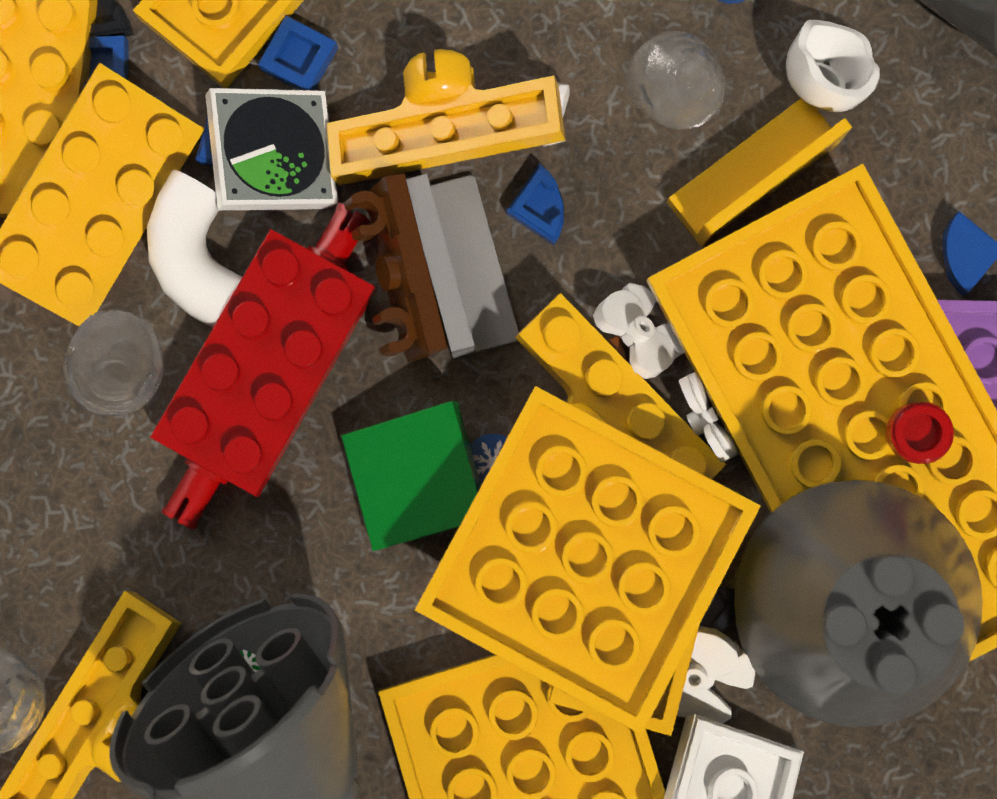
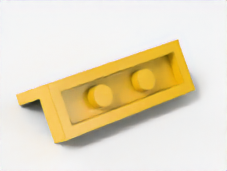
[666,99,852,247]

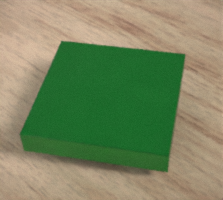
[341,401,481,551]

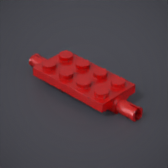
[150,203,376,530]

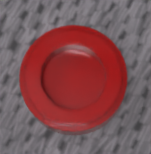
[886,402,954,464]

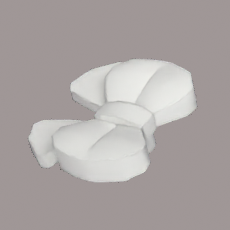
[593,283,684,379]
[678,372,738,462]
[677,625,755,724]

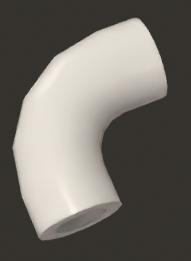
[147,170,242,328]

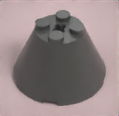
[734,480,983,727]
[109,593,360,799]

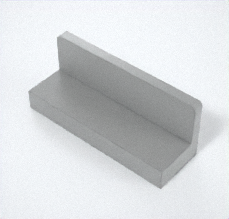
[406,174,519,359]

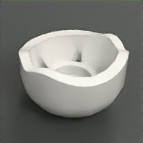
[786,20,880,112]

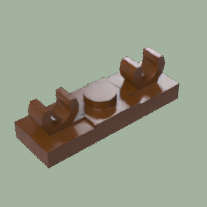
[344,173,448,362]

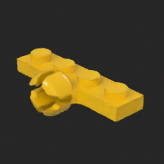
[327,49,566,186]
[515,293,726,479]
[0,591,182,799]

